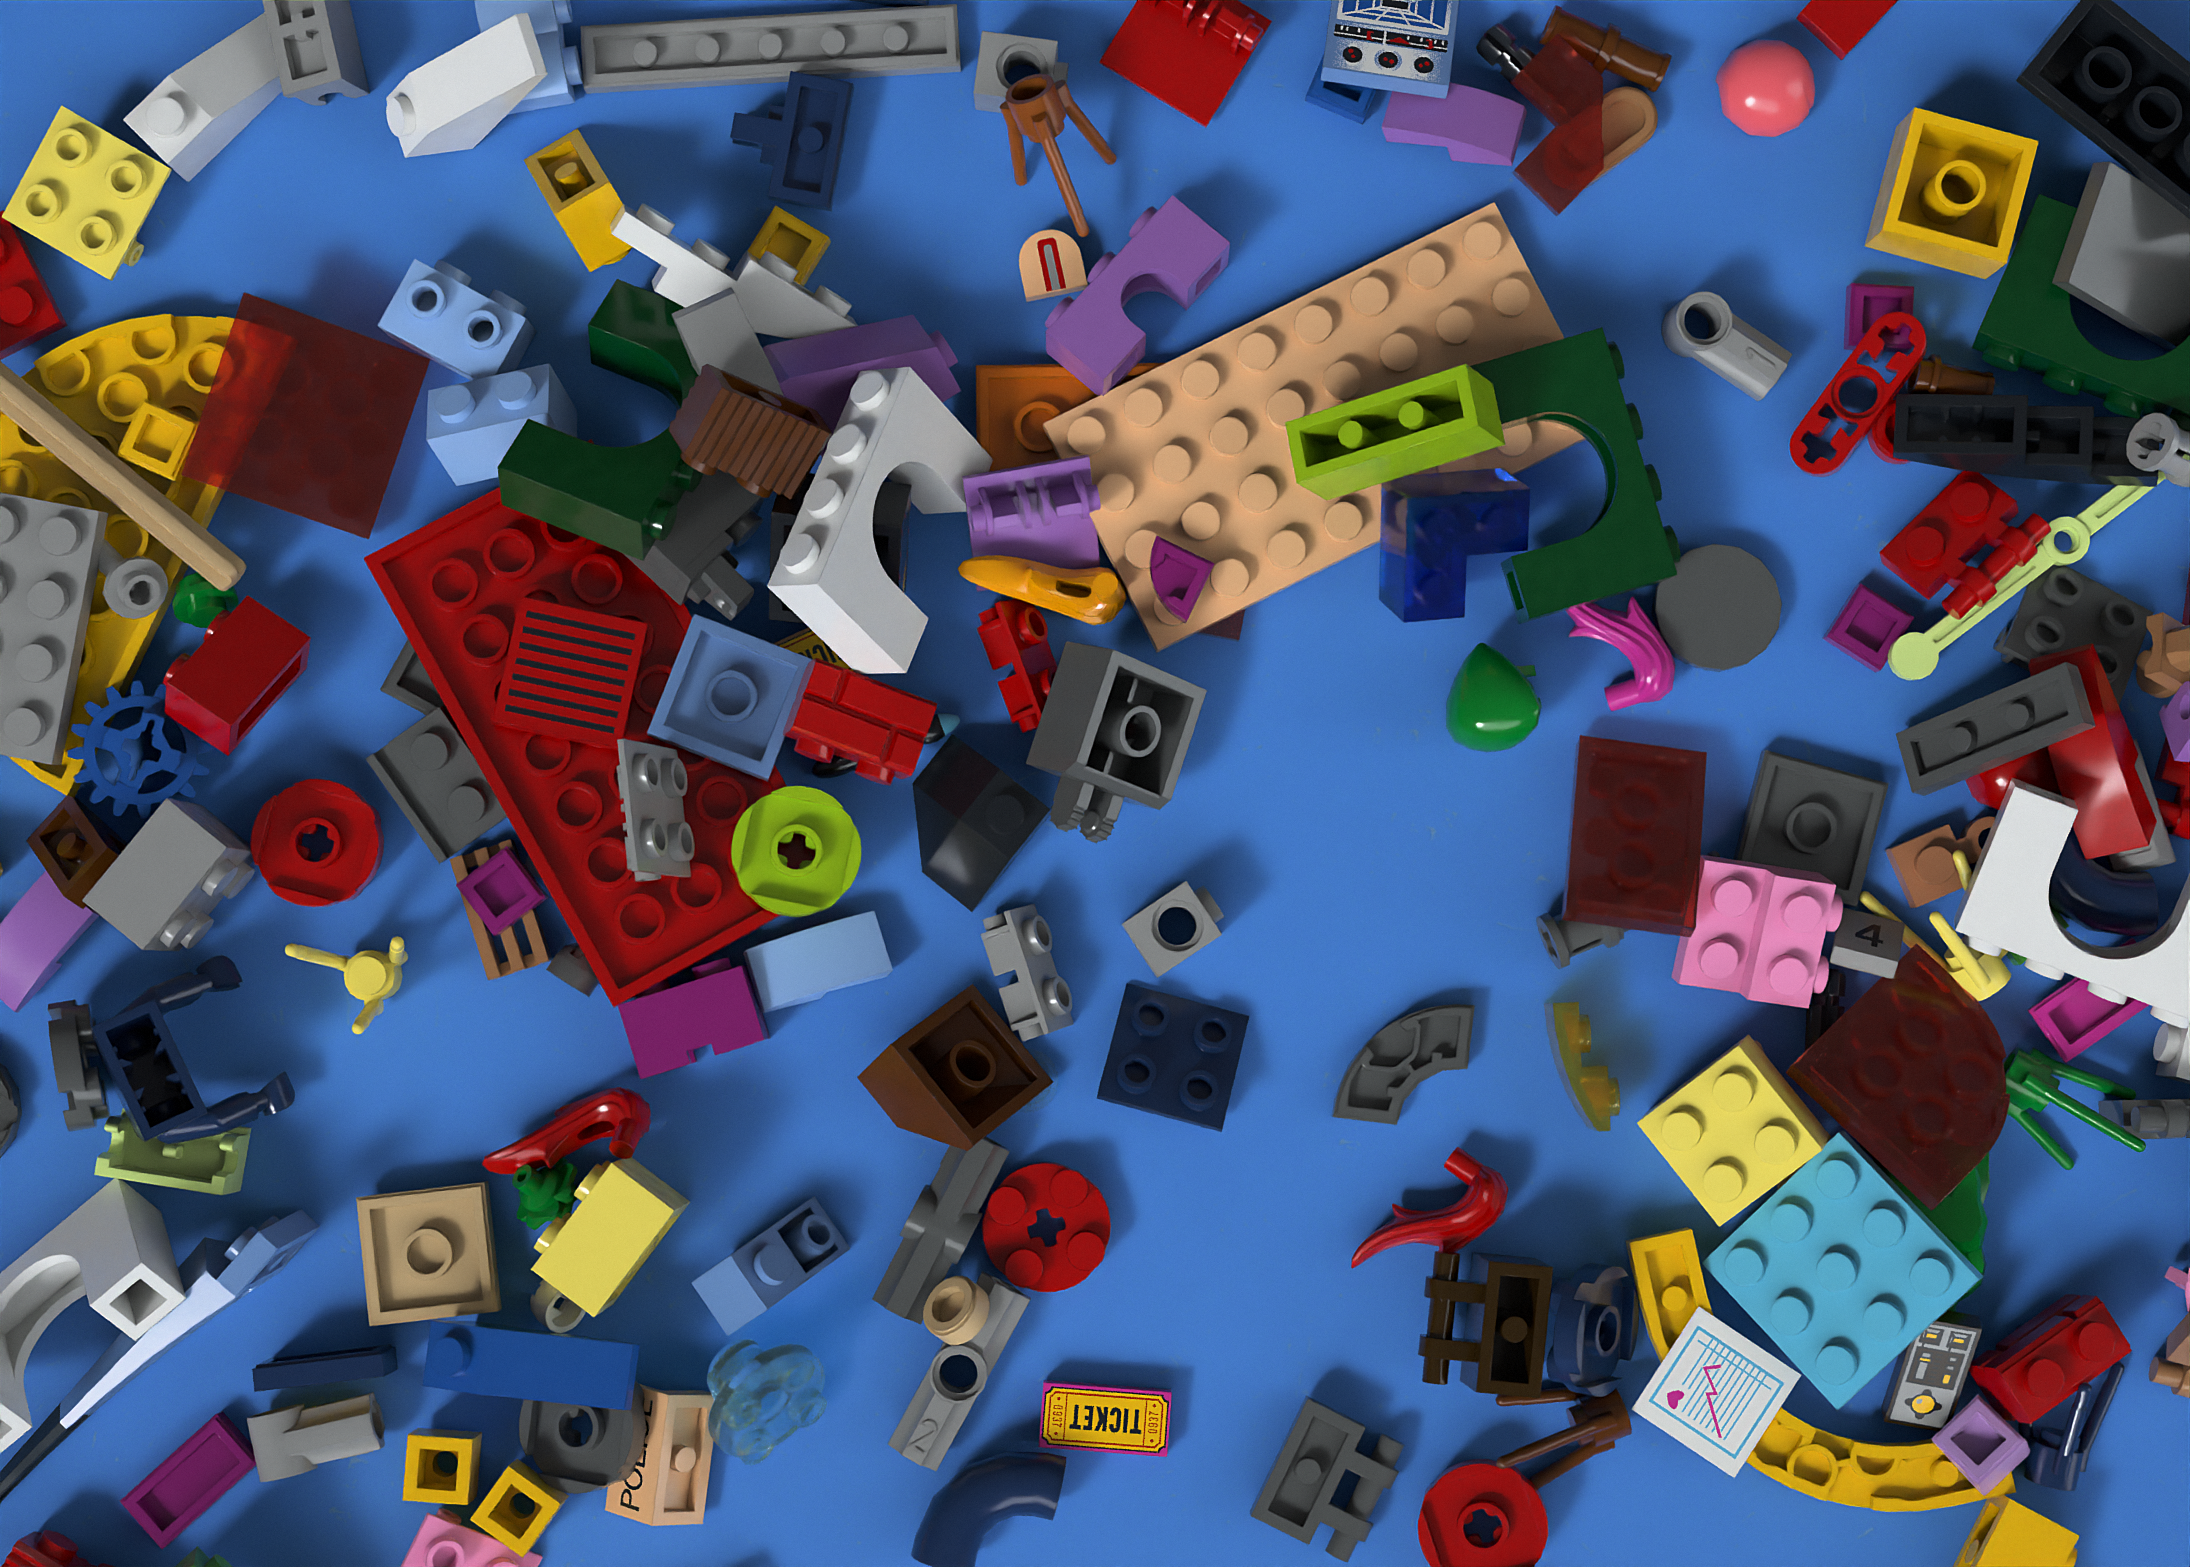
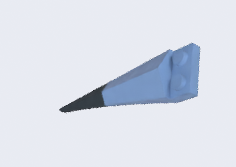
[0,1209,320,1503]

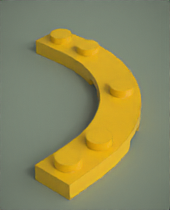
[1625,1227,2016,1512]

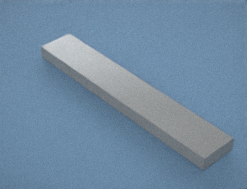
[580,4,961,94]

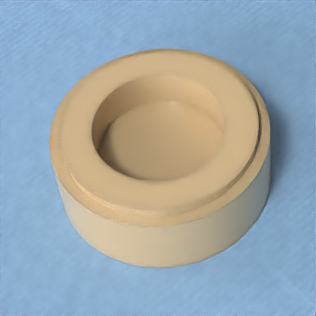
[923,1276,990,1345]

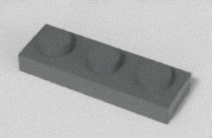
[1896,662,2096,796]

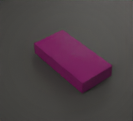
[120,1411,257,1549]

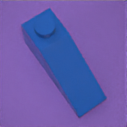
[422,1320,640,1410]

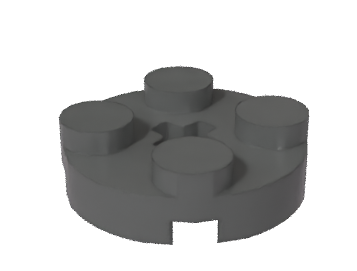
[48,999,110,1132]
[519,1381,646,1494]

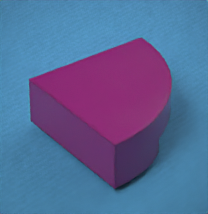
[1149,536,1215,624]

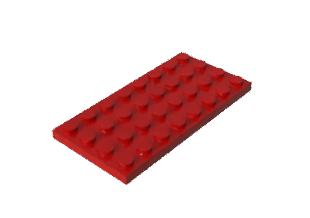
[363,439,815,1008]

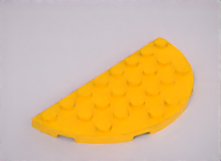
[0,314,298,797]

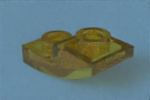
[1544,1002,1620,1131]

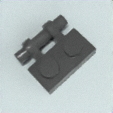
[2098,1099,2190,1139]
[1250,1396,1405,1562]

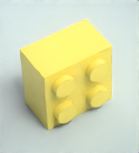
[1637,1034,1831,1227]
[531,1157,690,1317]

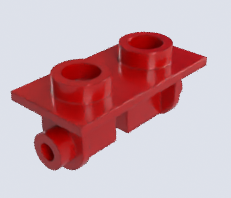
[977,599,1057,733]

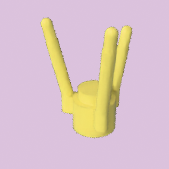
[1859,850,2012,1003]
[285,936,408,1035]

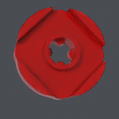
[250,779,384,907]
[982,1162,1111,1292]
[1418,1459,1548,1567]

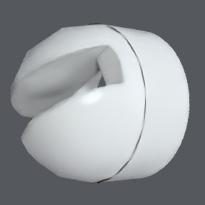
[530,1279,586,1333]

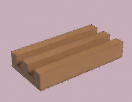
[450,839,552,980]

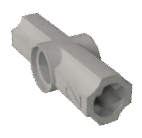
[888,1271,1031,1471]

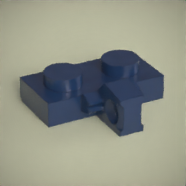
[730,71,854,212]

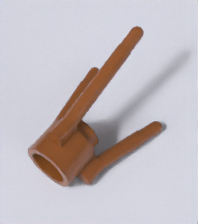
[999,74,1116,237]

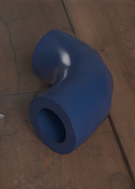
[2048,826,2159,936]
[911,1452,1067,1567]

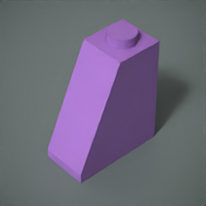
[762,315,961,458]

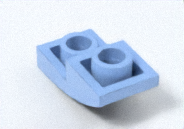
[743,911,893,1014]

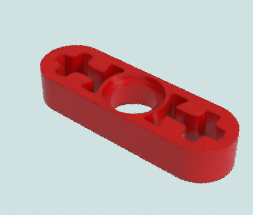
[1790,312,1927,477]

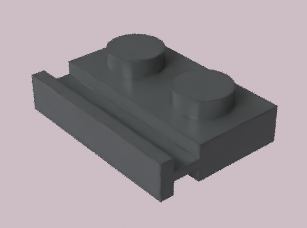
[366,705,507,864]

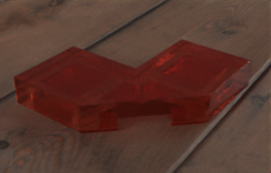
[1511,33,1604,217]

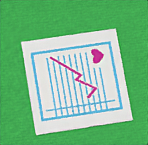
[1632,1306,1801,1478]

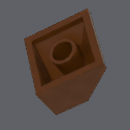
[857,984,1053,1151]

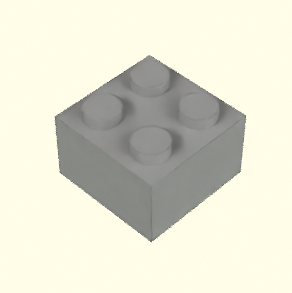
[82,798,255,951]

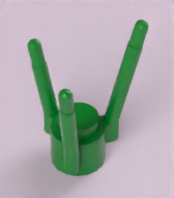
[1990,1047,2146,1170]

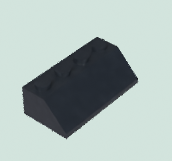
[2016,0,2190,219]

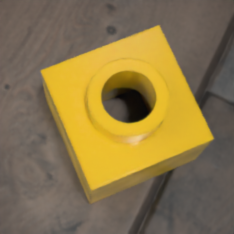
[402,1428,482,1505]
[470,1459,569,1558]

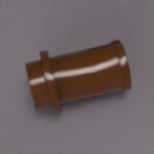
[1907,354,1995,395]

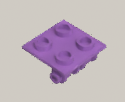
[962,454,1101,592]

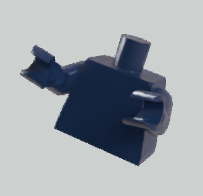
[91,955,295,1144]

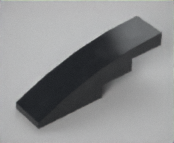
[1893,394,2159,487]

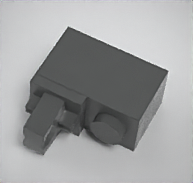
[623,469,764,621]

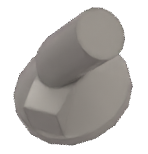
[98,538,168,619]

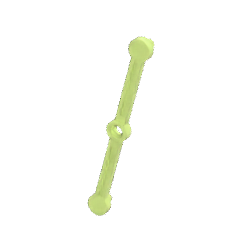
[1888,454,2190,681]

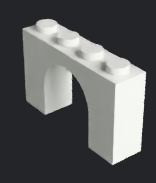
[767,367,993,674]
[1954,778,2190,1029]
[0,1178,186,1453]

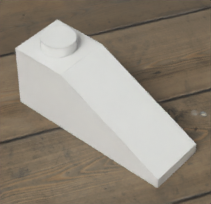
[123,12,282,183]
[386,13,548,158]

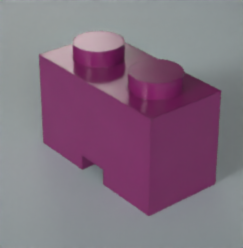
[618,957,770,1079]

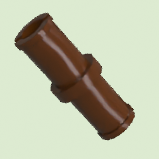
[1539,5,1672,92]

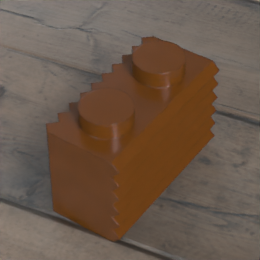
[669,364,832,500]

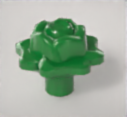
[512,1157,578,1230]

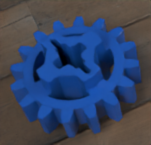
[67,680,213,820]

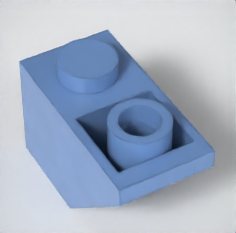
[691,1196,851,1336]

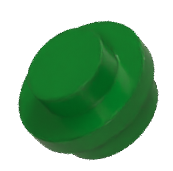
[172,572,239,628]

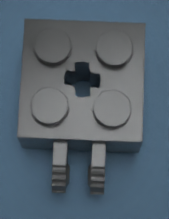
[1026,641,1207,843]

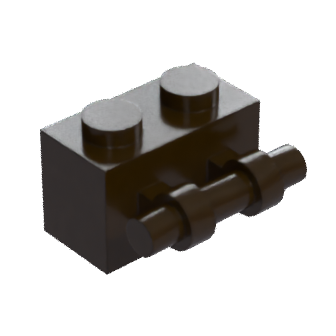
[1418,1251,1553,1398]

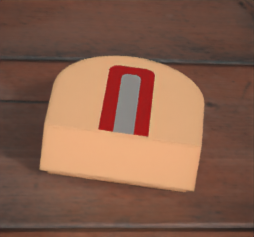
[1019,230,1088,302]

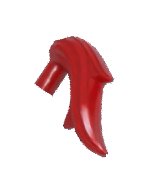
[482,1087,651,1174]
[1351,1147,1509,1269]

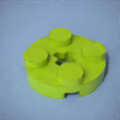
[731,786,862,917]

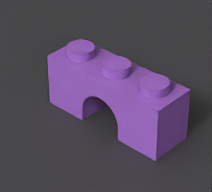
[1045,195,1230,396]

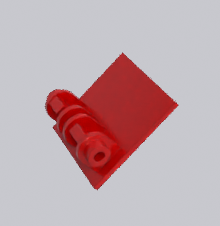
[1099,0,1272,128]

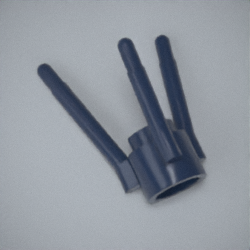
[2016,1324,2125,1491]

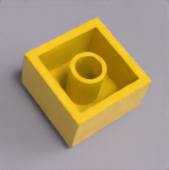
[1864,107,2039,279]

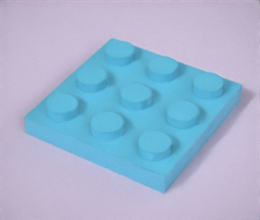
[1702,1131,1984,1410]

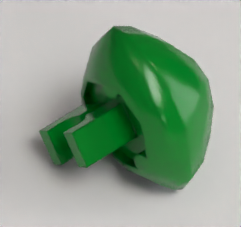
[1446,643,1542,752]

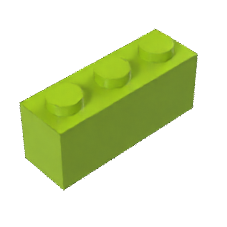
[1285,364,1505,500]

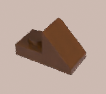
[26,796,128,909]

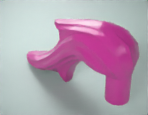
[1566,597,1675,712]

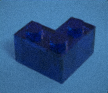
[1379,468,1530,623]

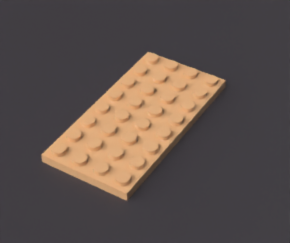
[1043,202,1586,652]

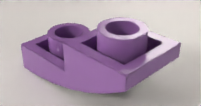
[1381,82,1527,166]
[0,871,100,1013]

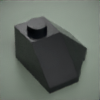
[912,734,1051,912]

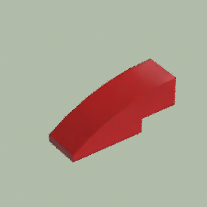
[2028,643,2157,860]

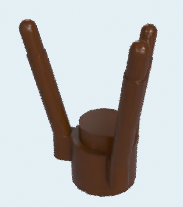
[1495,1387,1632,1489]

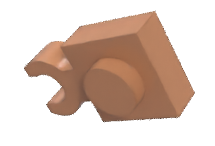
[1885,817,1995,908]

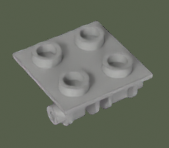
[616,739,695,882]

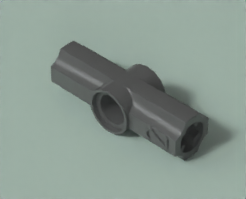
[872,1137,1010,1325]

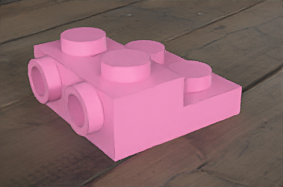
[1671,854,1843,1009]

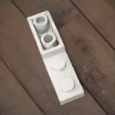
[610,203,858,339]

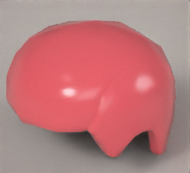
[1716,40,1815,137]

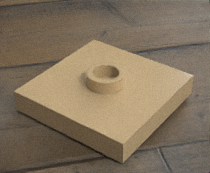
[356,1181,502,1326]

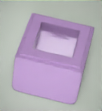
[1931,1395,2030,1496]

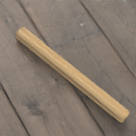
[0,361,247,591]

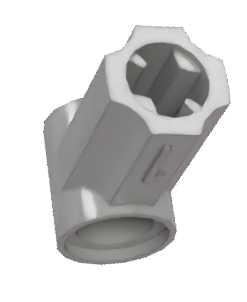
[1662,292,1792,401]
[246,1392,385,1482]

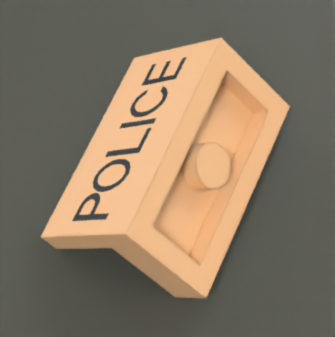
[605,1384,719,1526]

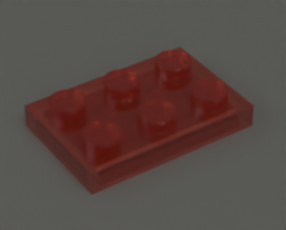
[1562,735,1707,937]

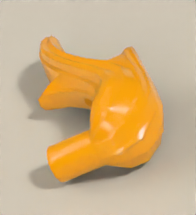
[957,555,1127,625]

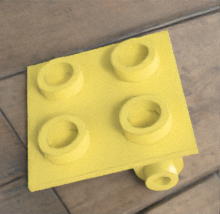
[2,105,172,281]

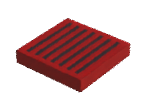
[492,596,648,751]

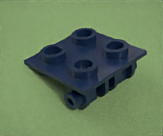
[1097,983,1249,1132]

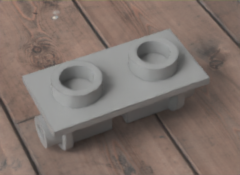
[980,904,1074,1041]

